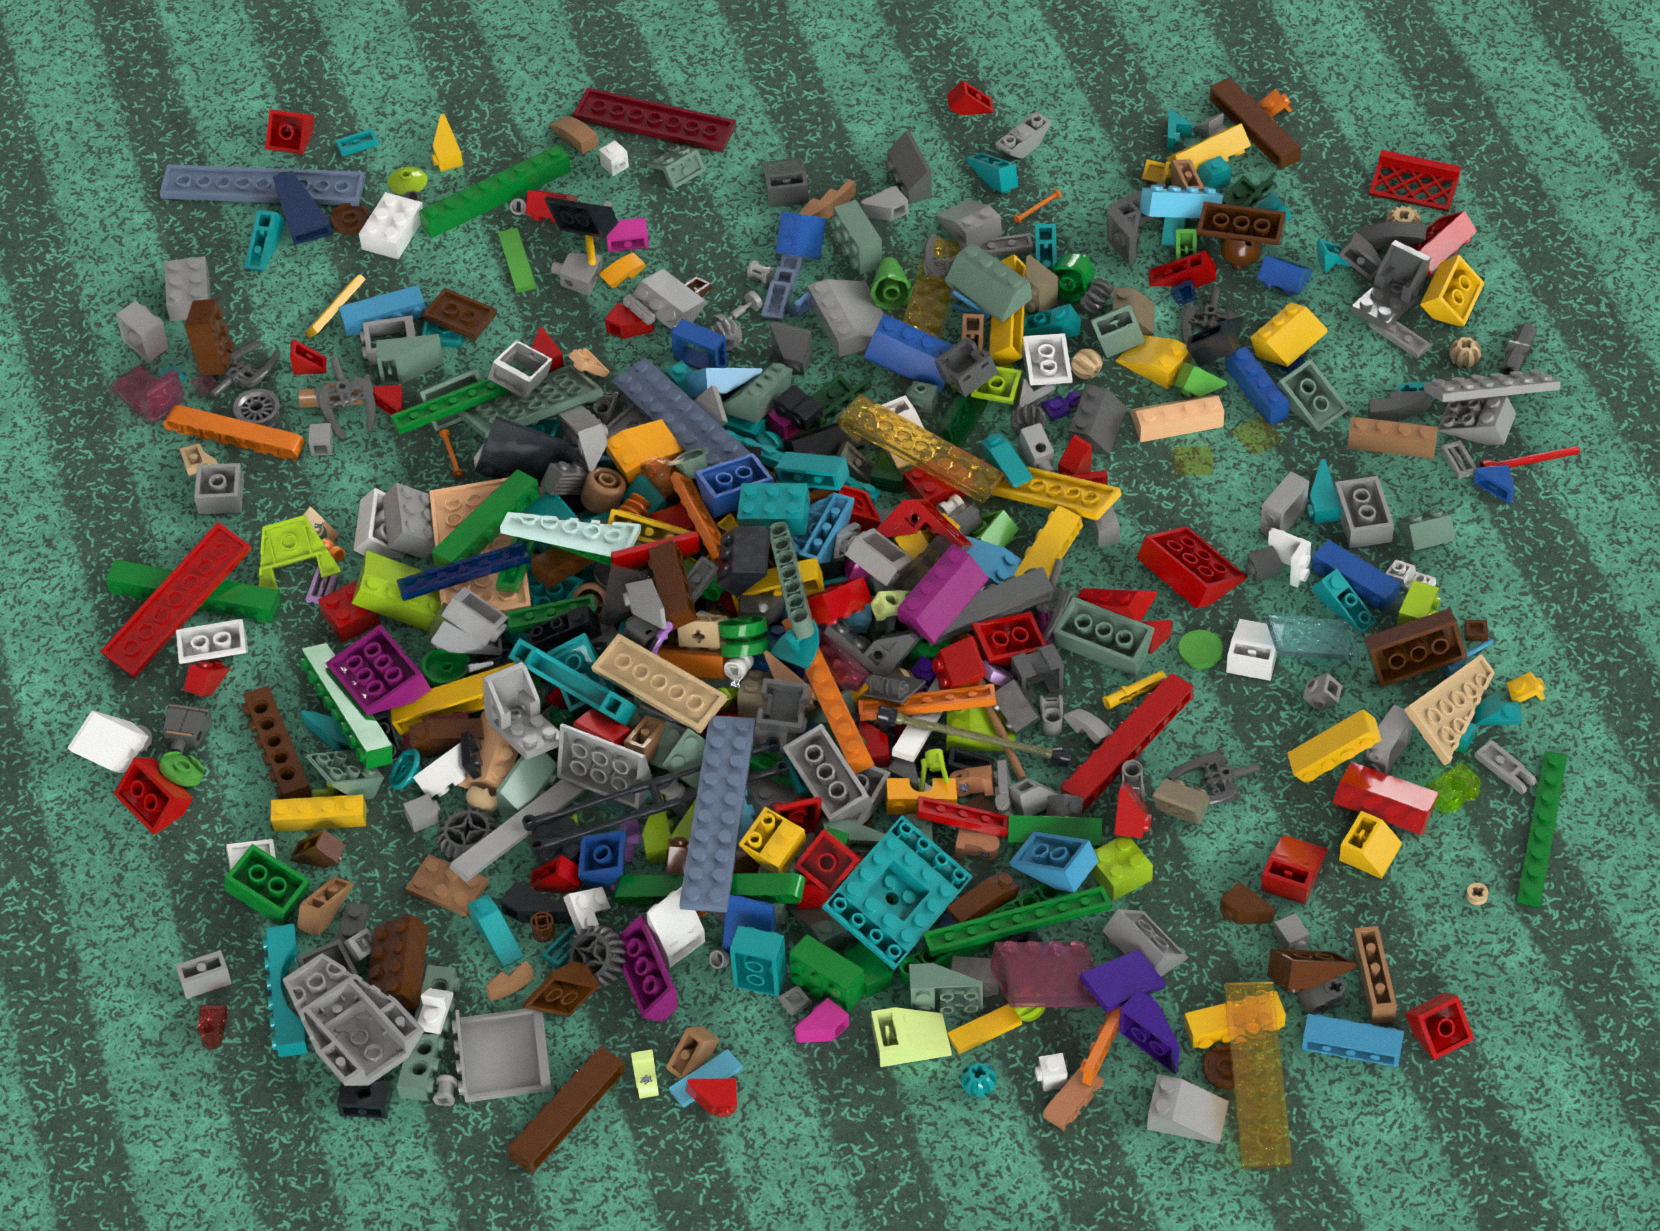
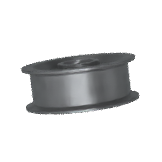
[233,389,280,427]

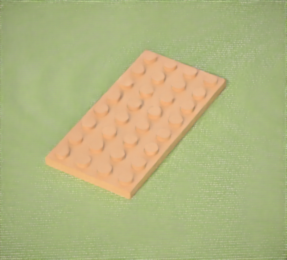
[429,477,531,615]

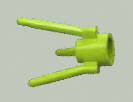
[919,749,949,792]

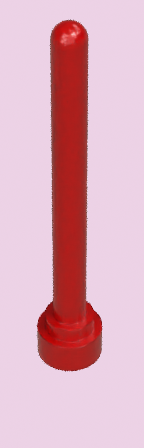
[1480,446,1580,468]

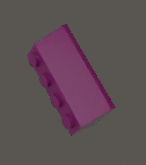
[898,544,989,644]
[619,914,678,1022]

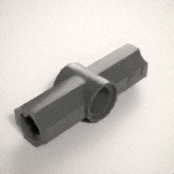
[1499,322,1537,375]

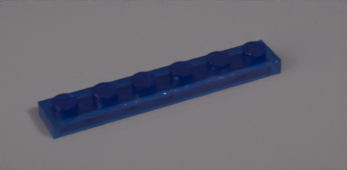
[397,541,531,601]

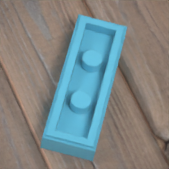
[669,1049,742,1108]

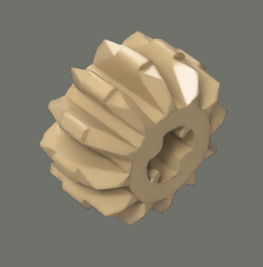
[1386,205,1421,223]

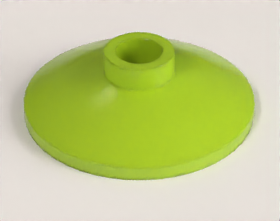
[387,166,428,195]

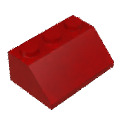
[807,576,872,626]
[1077,588,1157,622]
[114,757,193,835]
[1114,782,1152,838]

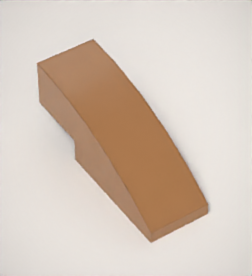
[549,116,599,155]

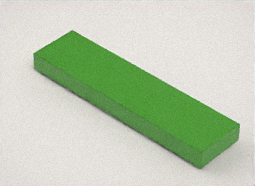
[498,228,536,293]

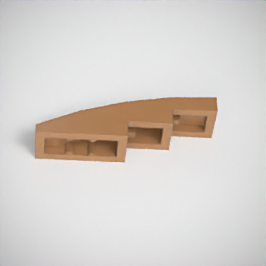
[799,179,856,219]

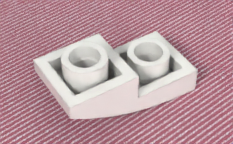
[1385,560,1436,590]

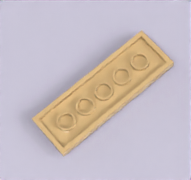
[591,633,727,734]

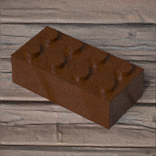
[1364,608,1467,688]
[367,913,429,1011]

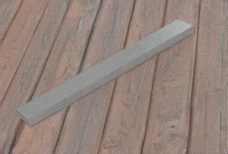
[449,779,588,882]

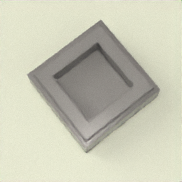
[778,985,811,1016]

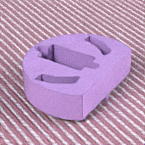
[980,655,1013,687]

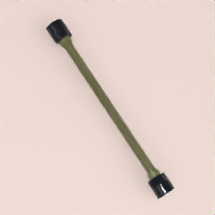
[876,705,1072,767]

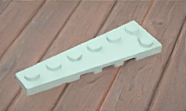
[500,512,641,557]

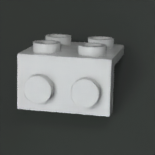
[1268,528,1311,588]

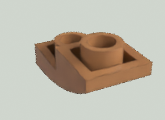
[486,961,534,1001]

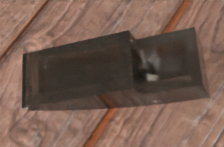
[893,534,952,592]

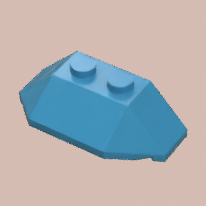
[791,492,855,563]

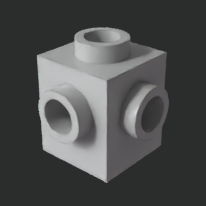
[1303,673,1342,710]

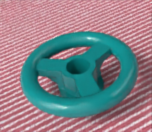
[389,748,422,790]

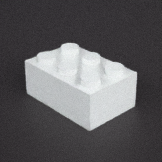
[359,192,423,259]

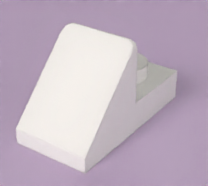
[418,988,453,1034]

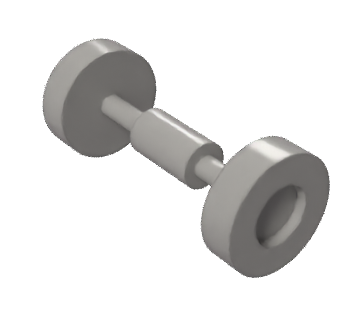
[712,291,763,325]

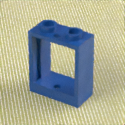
[670,319,728,370]

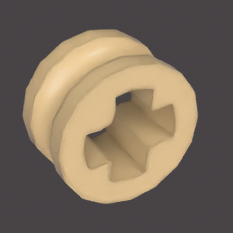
[1466,883,1488,905]

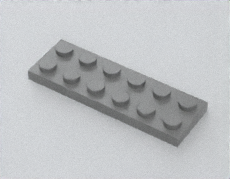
[1424,369,1560,402]

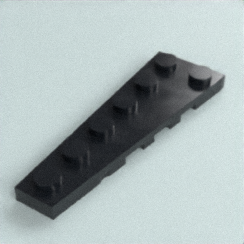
[466,642,607,675]

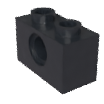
[337,1080,392,1119]

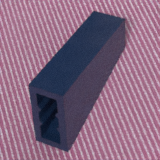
[273,171,333,245]

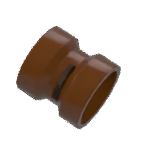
[530,911,555,943]

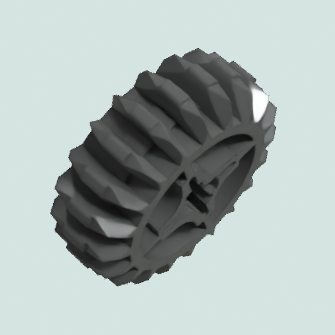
[437,806,498,861]
[565,925,626,989]

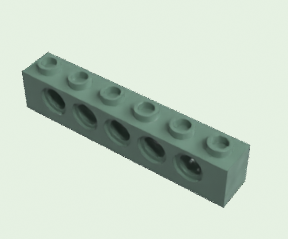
[397,965,461,1101]

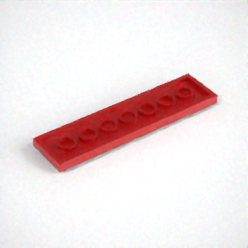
[100,522,252,679]

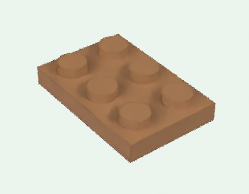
[405,854,489,917]

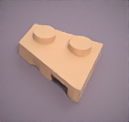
[569,348,610,378]

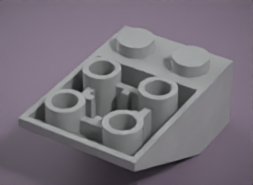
[1437,396,1516,446]

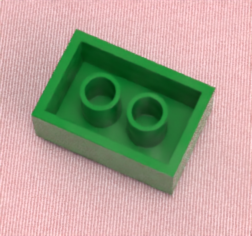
[224,844,310,925]
[789,934,865,1013]

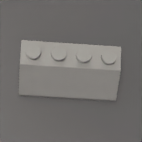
[557,405,609,472]
[782,723,872,822]

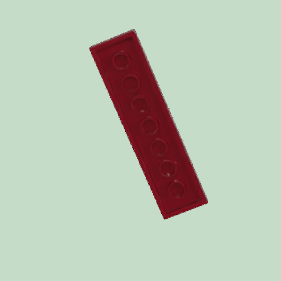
[573,87,736,153]

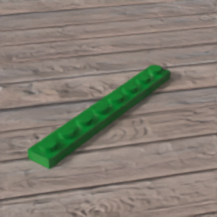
[1517,751,1568,907]
[923,885,1111,957]

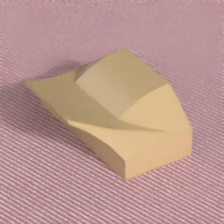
[180,443,218,478]

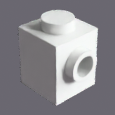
[599,141,629,176]
[1035,1053,1067,1091]

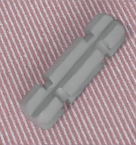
[623,294,655,325]

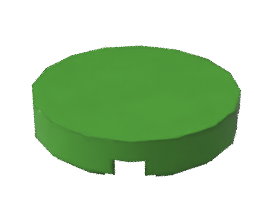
[1178,630,1223,669]
[159,751,204,787]

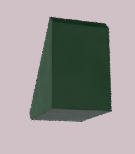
[870,452,904,494]

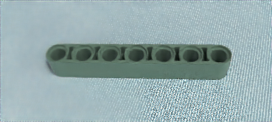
[769,522,814,639]

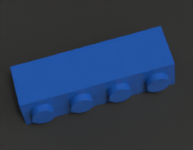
[1226,346,1289,425]
[1312,540,1401,611]

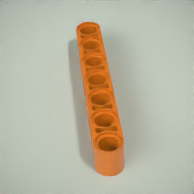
[163,405,305,461]

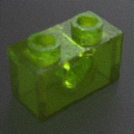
[1427,762,1481,815]

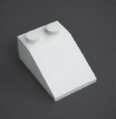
[1023,333,1072,386]
[67,711,149,773]

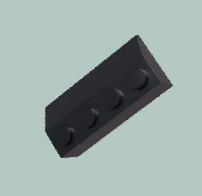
[782,414,878,456]

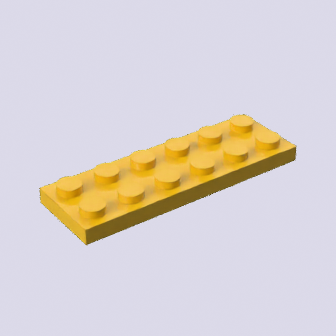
[990,466,1121,520]

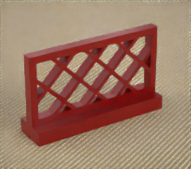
[1369,150,1461,212]

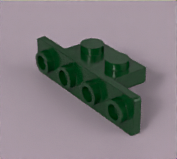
[1222,172,1277,207]
[809,374,875,430]
[935,395,988,460]

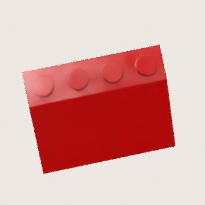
[1136,526,1248,609]

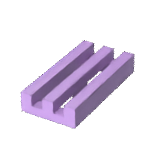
[306,565,339,604]

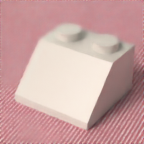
[413,742,467,798]

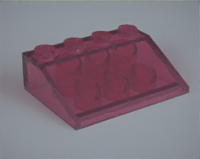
[990,941,1100,1008]

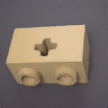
[677,614,727,651]

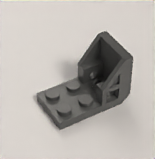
[1107,181,1166,265]
[1350,240,1431,330]
[823,620,922,675]

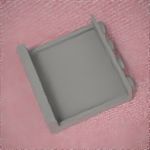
[452,1009,552,1103]

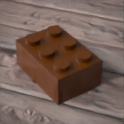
[185,299,234,376]

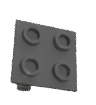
[863,673,926,704]

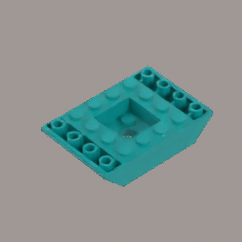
[822,815,973,970]

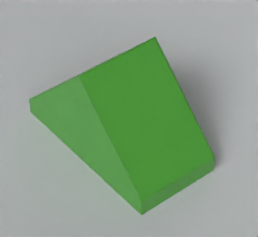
[1175,229,1197,260]

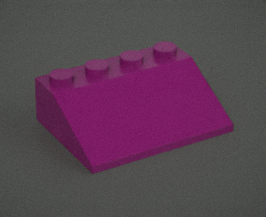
[326,624,431,715]

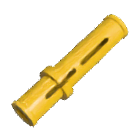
[1102,670,1166,710]

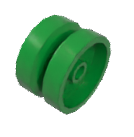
[717,616,771,657]
[422,648,473,689]

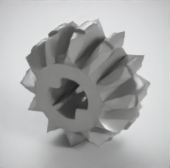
[710,319,743,351]

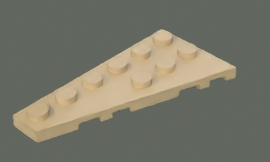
[1404,654,1495,766]

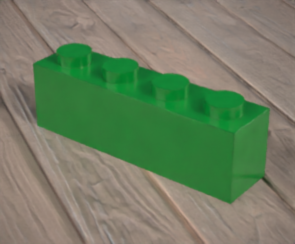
[1008,815,1102,851]

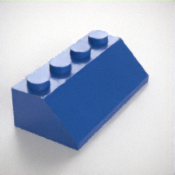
[864,314,953,393]

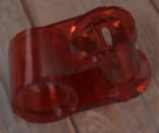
[198,1005,228,1050]

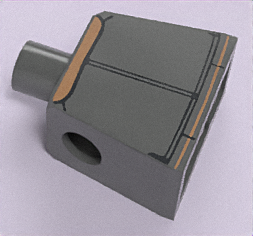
[163,703,213,753]

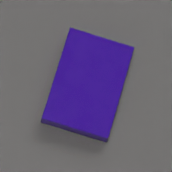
[1079,949,1166,1013]

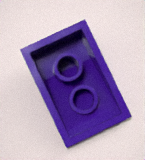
[1119,990,1180,1074]

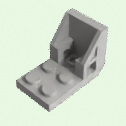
[483,662,560,760]

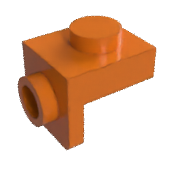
[1257,89,1292,118]

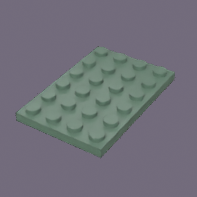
[458,364,604,440]

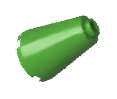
[870,257,912,310]

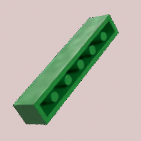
[431,469,540,577]

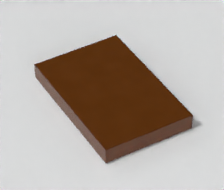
[422,288,497,341]

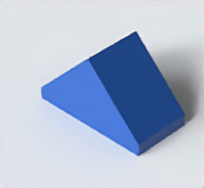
[1474,465,1514,504]

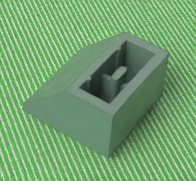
[1091,303,1146,358]
[1396,509,1456,551]

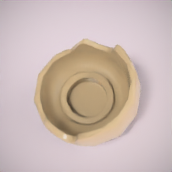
[466,786,499,814]

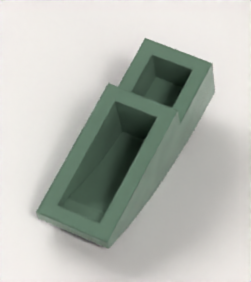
[815,817,885,855]

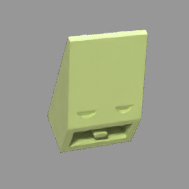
[871,1007,952,1067]

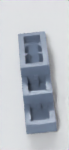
[761,253,803,321]

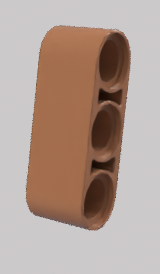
[1043,1067,1104,1131]

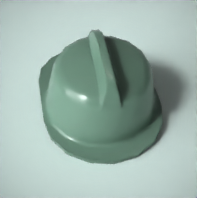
[666,447,708,479]

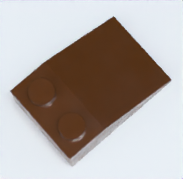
[1267,949,1356,993]
[522,961,600,1017]

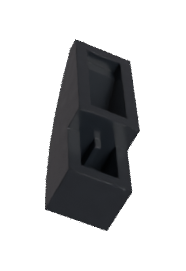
[918,744,994,777]

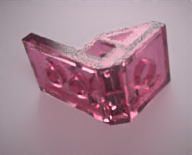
[108,364,185,424]

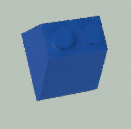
[776,211,827,259]
[1257,255,1314,296]
[578,830,626,889]

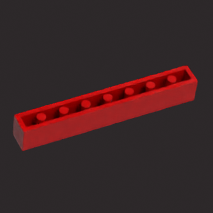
[1060,672,1193,814]

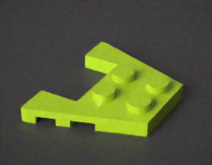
[259,515,342,590]

